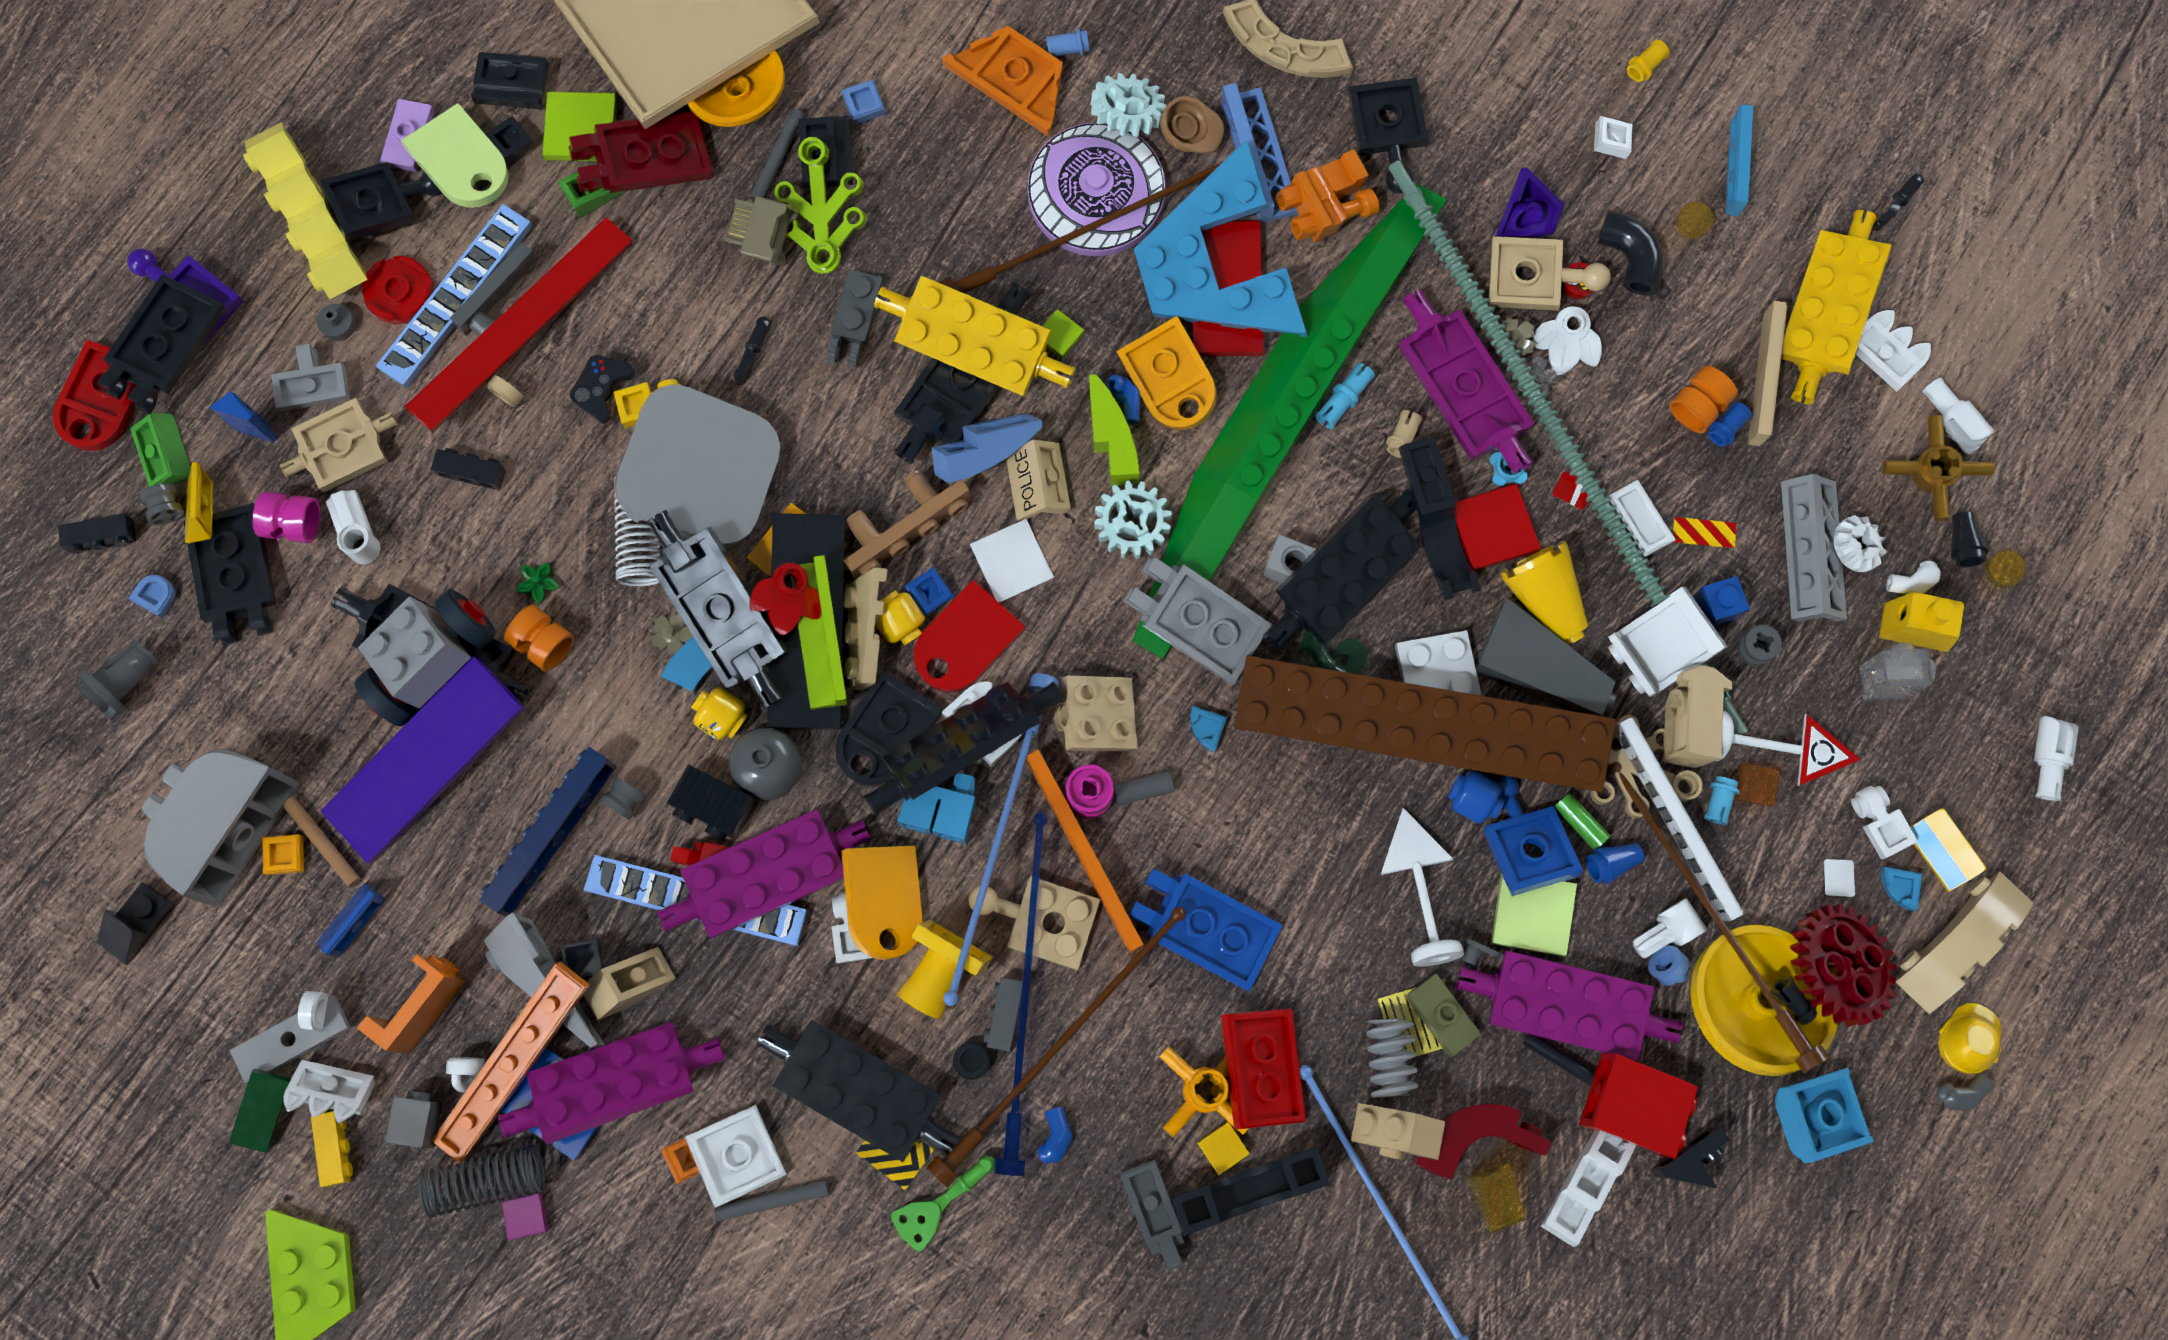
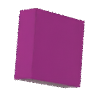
[501,1193,548,1240]

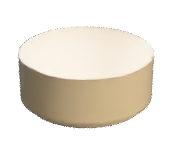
[487,375,524,407]

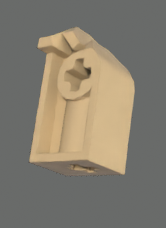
[1663,664,1732,768]

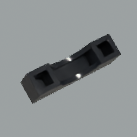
[1170,1147,1330,1236]

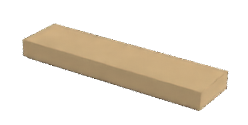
[1748,301,1787,446]

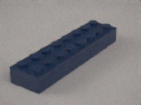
[479,747,617,917]

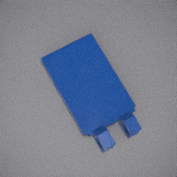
[1128,869,1283,992]

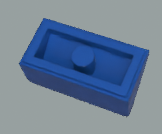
[210,391,278,443]
[318,883,385,957]

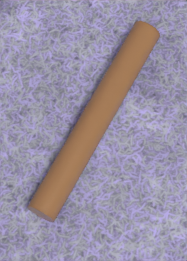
[282,796,361,888]

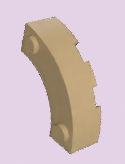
[1895,871,2034,1014]

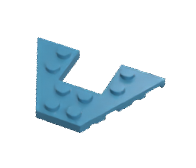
[1134,141,1307,337]

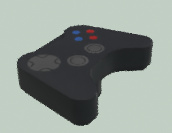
[570,355,635,424]

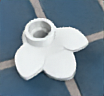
[1532,306,1602,375]

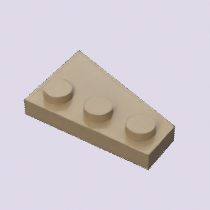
[844,568,887,691]

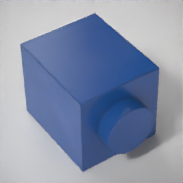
[1692,576,1750,627]

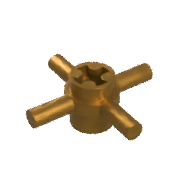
[1882,415,1995,522]

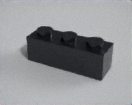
[430,448,506,491]
[58,514,136,554]

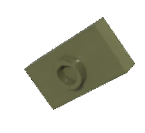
[1404,973,1481,1058]

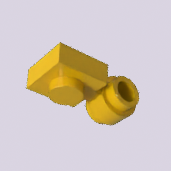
[614,379,682,428]

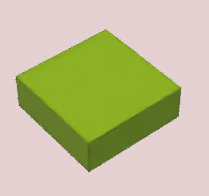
[1042,309,1084,360]

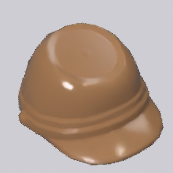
[1160,96,1224,154]

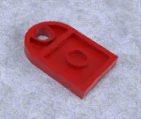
[53,339,137,451]
[914,580,1026,693]

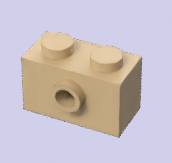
[1351,1103,1445,1160]

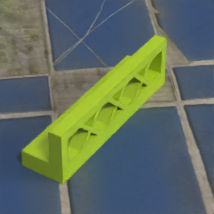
[791,555,847,710]

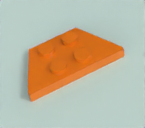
[942,26,1063,136]

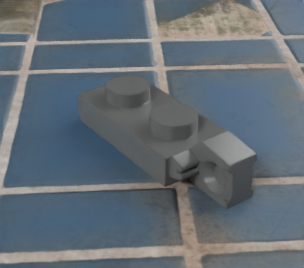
[1119,1160,1184,1271]

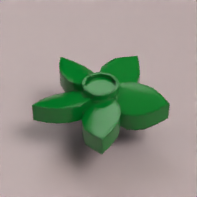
[516,563,560,605]

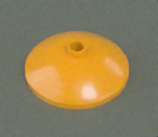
[688,50,785,127]

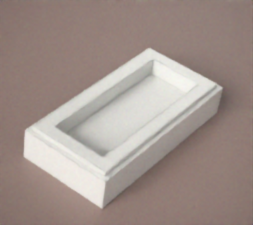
[1607,480,1675,559]

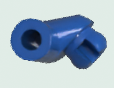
[1106,374,1141,425]
[1038,1106,1073,1164]

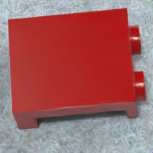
[1578,1053,1698,1159]

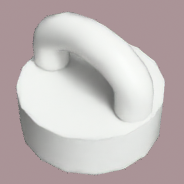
[446,1057,485,1093]

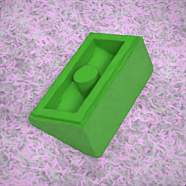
[130,412,191,487]

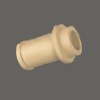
[1386,410,1423,458]

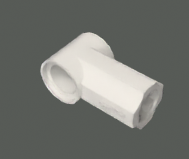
[326,490,381,565]

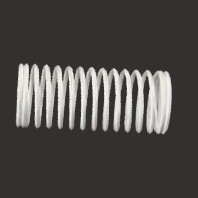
[614,476,662,586]

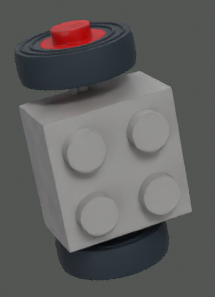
[354,589,496,726]

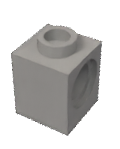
[1263,535,1315,583]

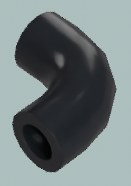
[1597,209,1663,296]

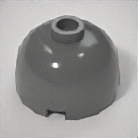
[729,727,803,801]

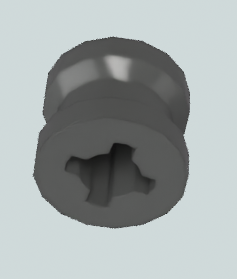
[140,483,184,525]
[1737,625,1782,666]
[599,776,647,821]

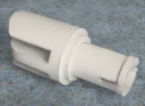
[1922,378,1993,454]
[2034,716,2079,801]

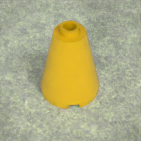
[1499,541,1588,645]

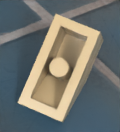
[583,947,676,1021]

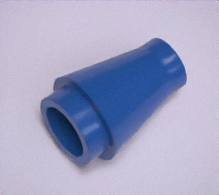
[1586,842,1644,884]

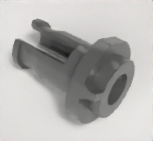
[76,639,160,720]

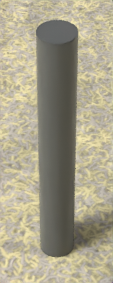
[750,108,804,202]
[714,1180,829,1222]

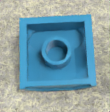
[1775,1068,1874,1163]

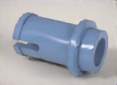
[1046,28,1090,57]

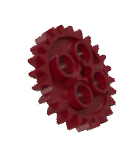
[1790,904,1898,1027]

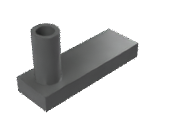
[450,242,536,336]

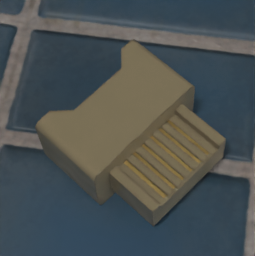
[724,196,799,266]

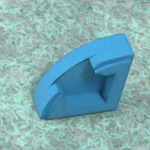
[1190,706,1227,753]
[1880,867,1922,911]

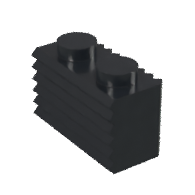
[667,764,757,842]

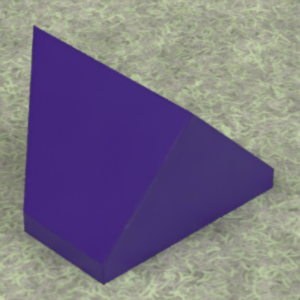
[1495,167,1564,238]

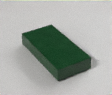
[228,1068,292,1153]

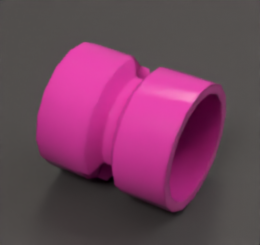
[253,491,321,543]
[1066,764,1114,820]

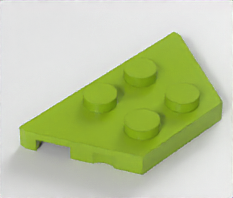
[265,1210,356,1340]

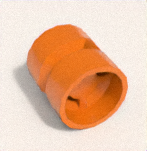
[1669,365,1738,433]
[504,604,574,672]

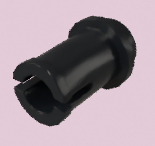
[1771,976,1817,1025]

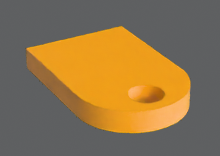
[1116,316,1217,430]
[841,846,922,960]

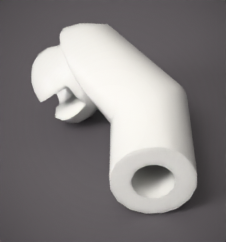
[1886,561,1941,594]

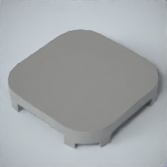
[613,384,780,548]

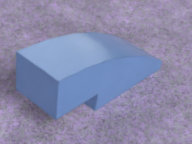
[932,413,1042,483]

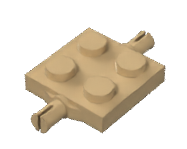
[280,398,398,493]

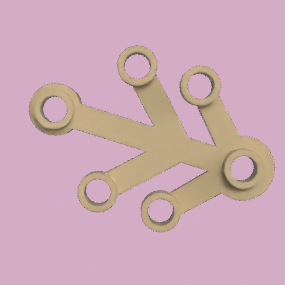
[1590,715,1702,818]

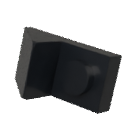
[97,882,175,965]
[1651,1127,1730,1188]

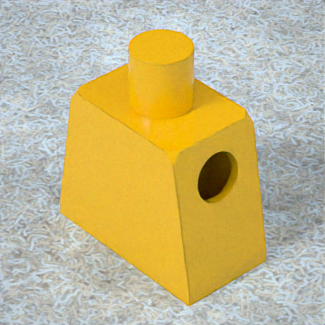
[1879,592,1964,652]

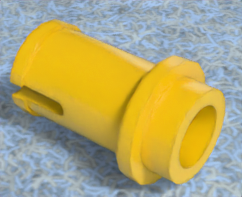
[1627,39,1670,82]

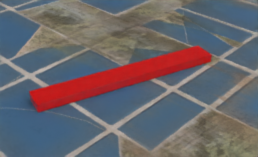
[405,217,632,434]

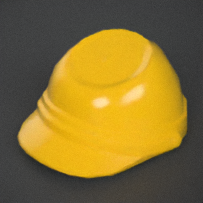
[1938,1003,2002,1074]

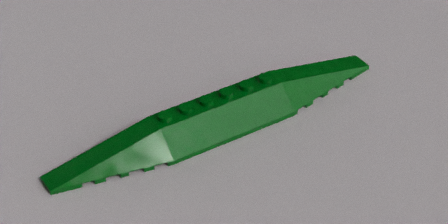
[1132,183,1447,660]

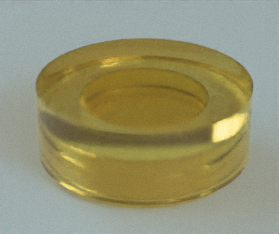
[1676,202,1713,239]
[1985,550,2026,588]

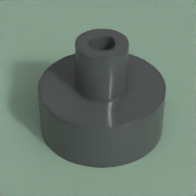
[317,304,356,341]

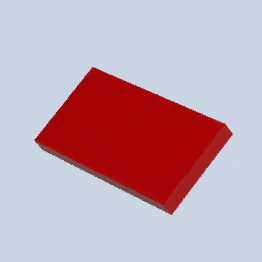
[1192,221,1263,357]

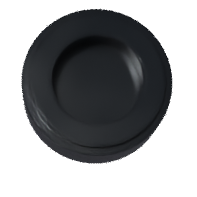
[953,1042,991,1080]

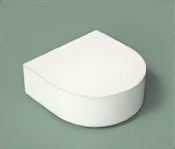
[298,991,328,1031]

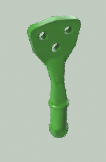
[891,1156,996,1252]

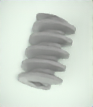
[1366,1019,1419,1097]

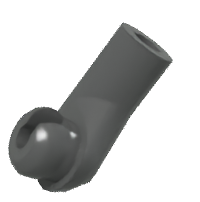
[1936,1074,1995,1111]

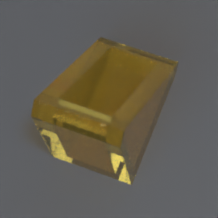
[1466,1164,1525,1234]

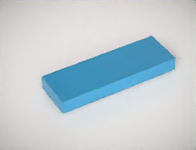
[1725,105,1753,216]

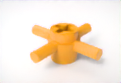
[1159,1046,1249,1138]

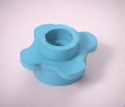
[1489,452,1527,486]

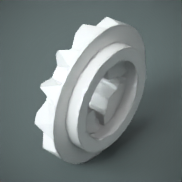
[1834,515,1887,572]

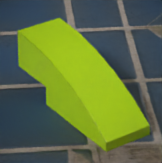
[1089,374,1140,486]

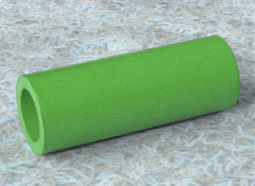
[1554,793,1611,850]

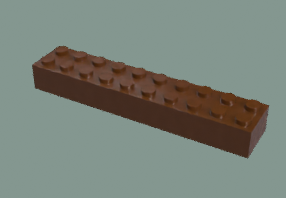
[1234,655,1616,793]

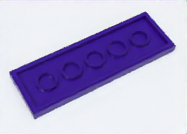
[321,656,526,863]

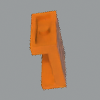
[357,953,465,1054]

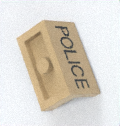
[1006,440,1071,521]

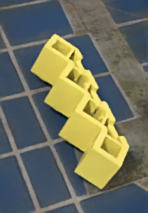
[243,122,367,299]

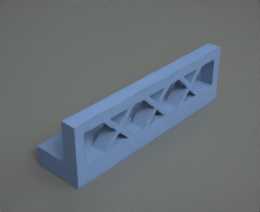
[1221,83,1298,224]

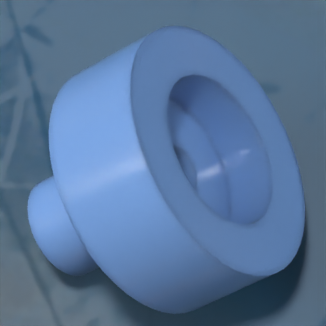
[1648,945,1689,985]

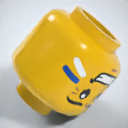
[691,686,748,741]

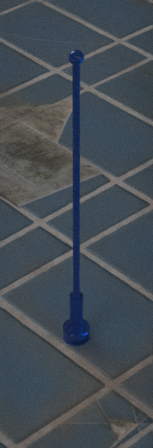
[994,812,1048,1176]

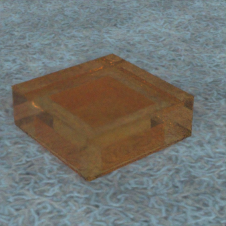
[1735,763,1779,807]

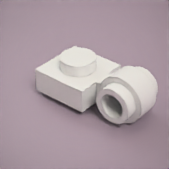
[1851,786,1918,859]
[831,891,872,964]

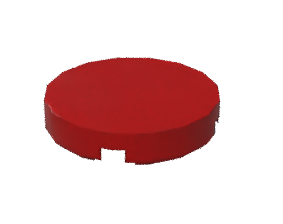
[362,255,433,325]

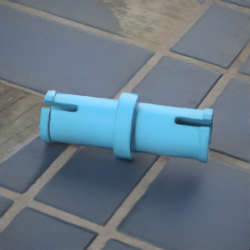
[1315,363,1375,429]

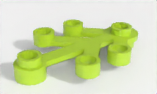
[774,137,867,274]

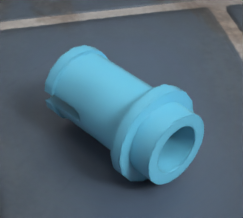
[1704,776,1740,825]

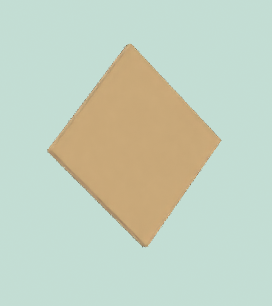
[553,0,820,129]

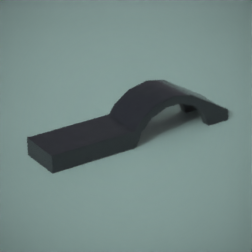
[1399,436,1481,601]

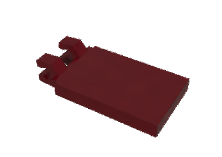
[568,112,713,193]

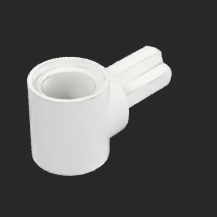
[1632,898,1708,958]

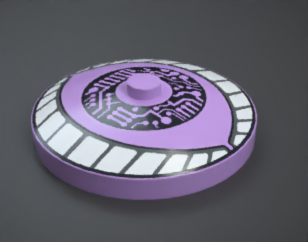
[1027,123,1165,256]

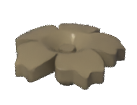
[1495,317,1536,356]
[650,613,693,656]

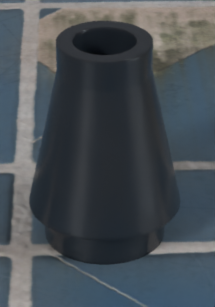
[1951,512,1989,568]

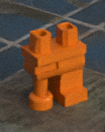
[1275,149,1379,243]

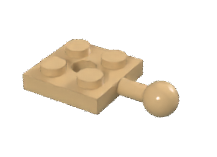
[1488,236,1611,311]
[969,876,1100,971]

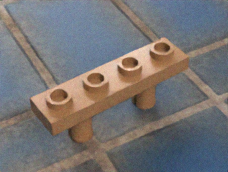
[843,470,971,580]

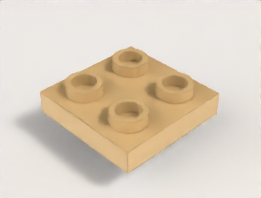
[1054,676,1137,752]

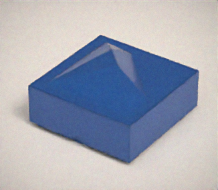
[903,567,954,616]

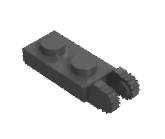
[827,270,883,368]

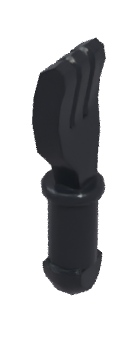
[1872,173,1925,231]
[733,316,771,386]

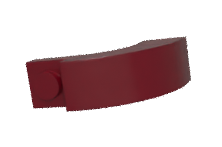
[1411,1104,1551,1180]

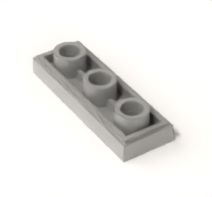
[229,995,351,1084]

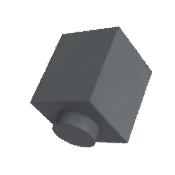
[385,1091,442,1148]

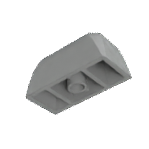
[141,749,299,907]

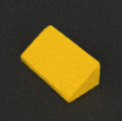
[185,462,213,543]

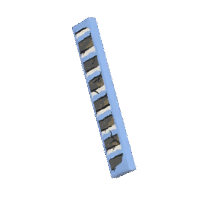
[376,204,533,389]
[584,855,808,947]

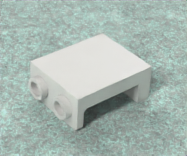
[1608,587,1728,697]

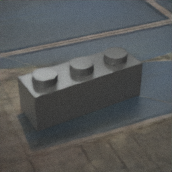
[984,978,1024,1053]

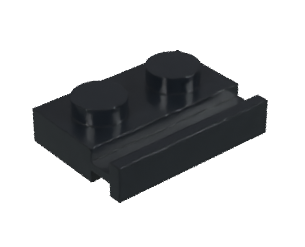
[471,52,549,110]
[799,115,854,189]

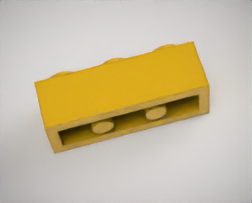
[311,1111,353,1187]

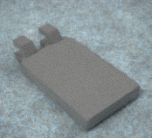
[1122,557,1271,685]

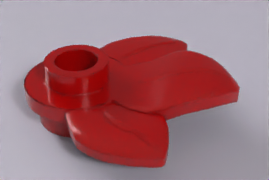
[749,563,821,635]

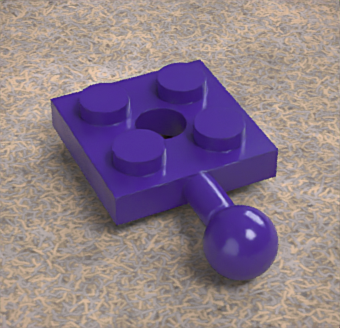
[127,248,244,343]

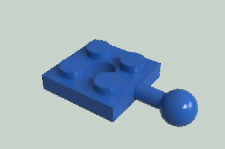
[1483,774,1583,896]

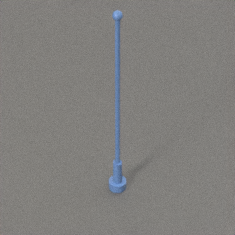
[943,673,1059,1006]
[1300,1065,1469,1340]

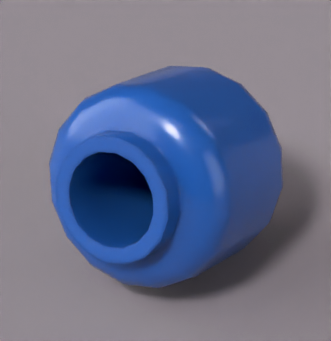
[1447,770,1505,824]

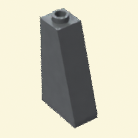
[1475,599,1617,716]

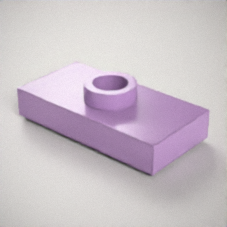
[380,99,435,172]

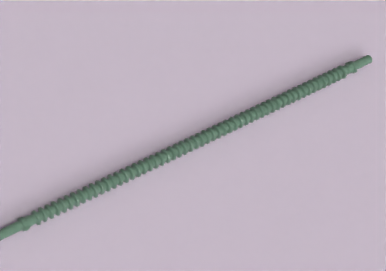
[1388,160,1748,735]

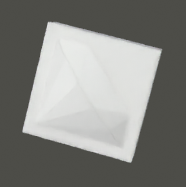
[1594,116,1633,159]

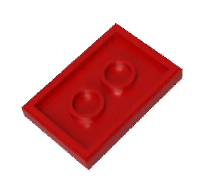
[1221,1009,1306,1130]

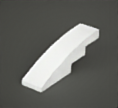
[1541,1130,1636,1247]

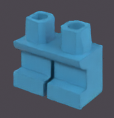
[897,773,977,845]

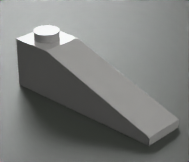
[484,912,605,1049]

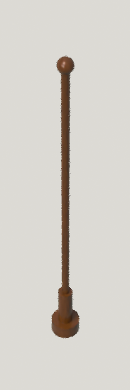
[938,161,1224,293]
[1608,762,1830,1074]
[926,906,1186,1188]

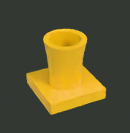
[896,920,994,1020]

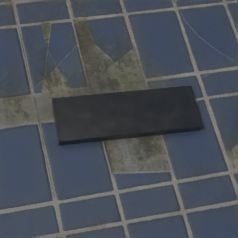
[767,513,845,730]

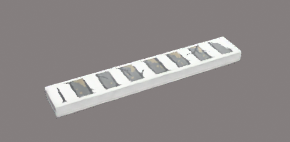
[1614,718,1743,921]

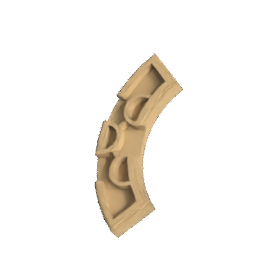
[1223,0,1353,78]

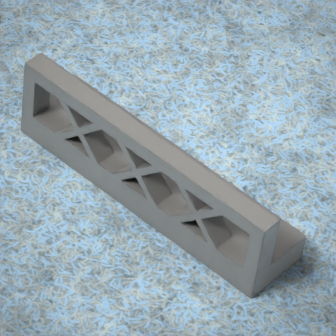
[1781,474,1847,622]

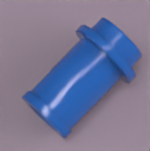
[1708,402,1752,447]

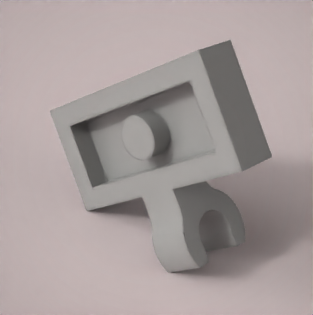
[271,344,350,412]

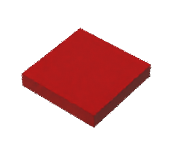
[1455,483,1541,571]

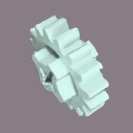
[1090,73,1166,137]
[1094,481,1172,559]

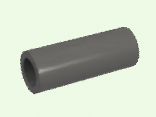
[1113,771,1175,806]

